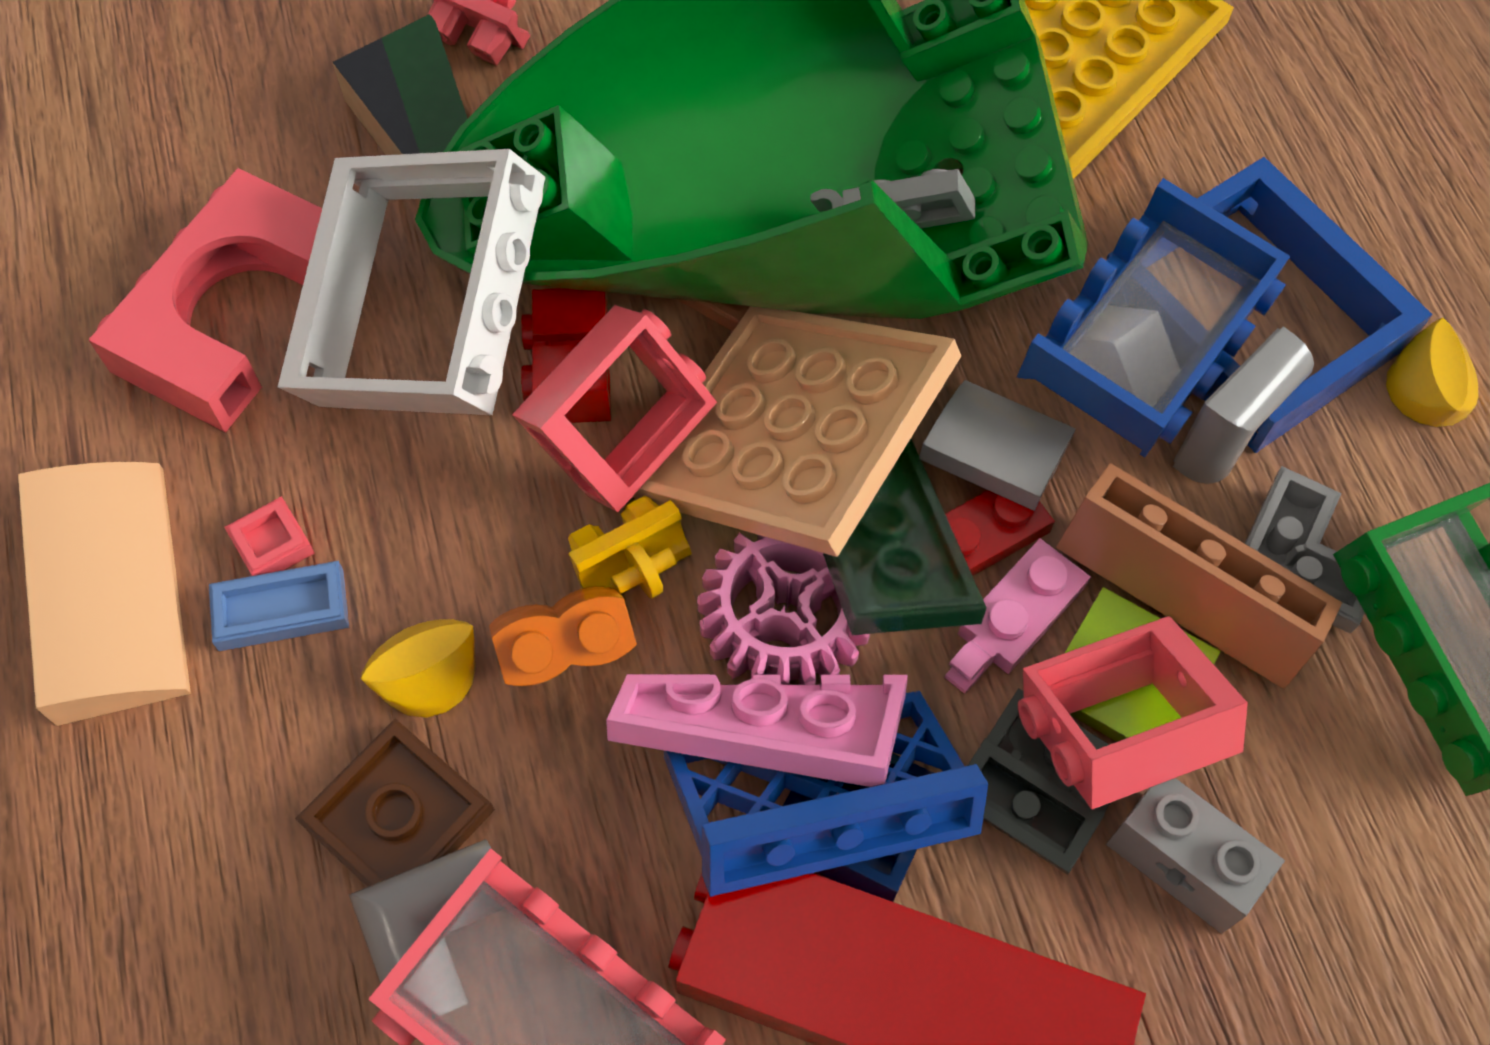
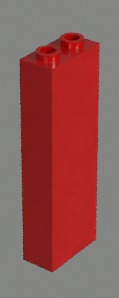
[668,873,1146,1045]

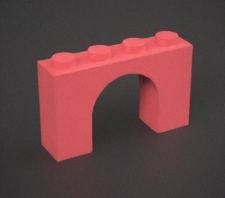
[89,168,322,433]

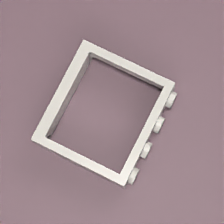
[278,149,546,415]

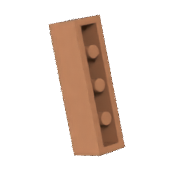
[1056,463,1343,689]

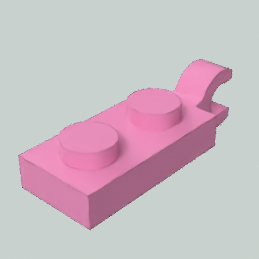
[944,538,1091,694]

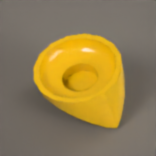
[1386,317,1478,427]
[361,619,476,718]

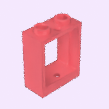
[512,305,717,512]
[1018,616,1248,809]

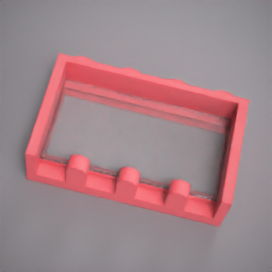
[369,848,726,1045]

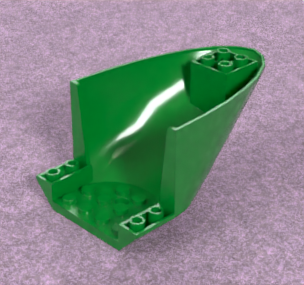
[415,0,1088,319]

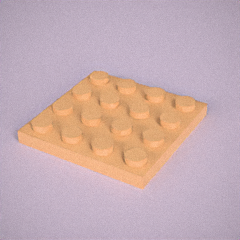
[633,306,961,557]

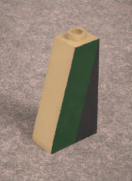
[332,14,468,201]

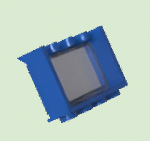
[1016,178,1290,458]

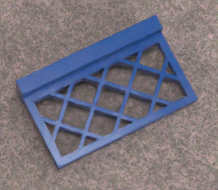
[664,691,988,897]

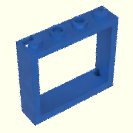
[1106,157,1433,454]

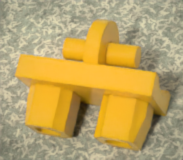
[568,495,692,599]

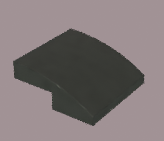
[967,688,1110,875]

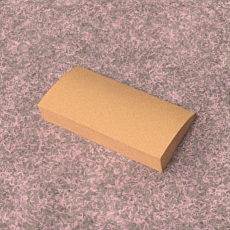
[18,462,191,726]

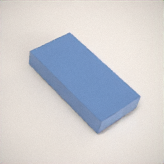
[209,561,349,651]

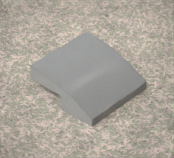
[919,380,1076,511]

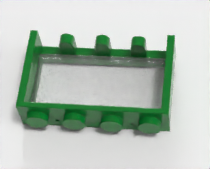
[1333,483,1490,797]

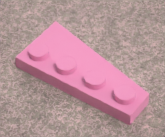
[606,674,908,787]

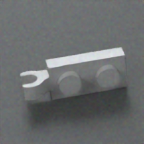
[811,169,975,228]

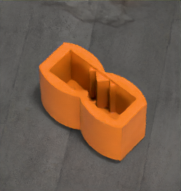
[489,586,637,686]

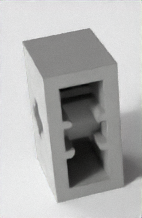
[1106,778,1285,934]

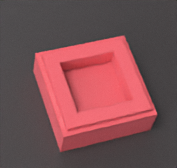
[224,496,315,576]

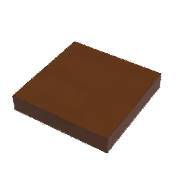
[295,719,495,887]

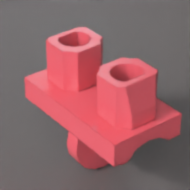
[428,0,530,66]

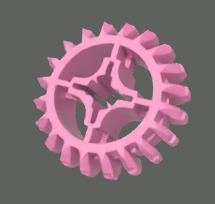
[697,532,875,685]

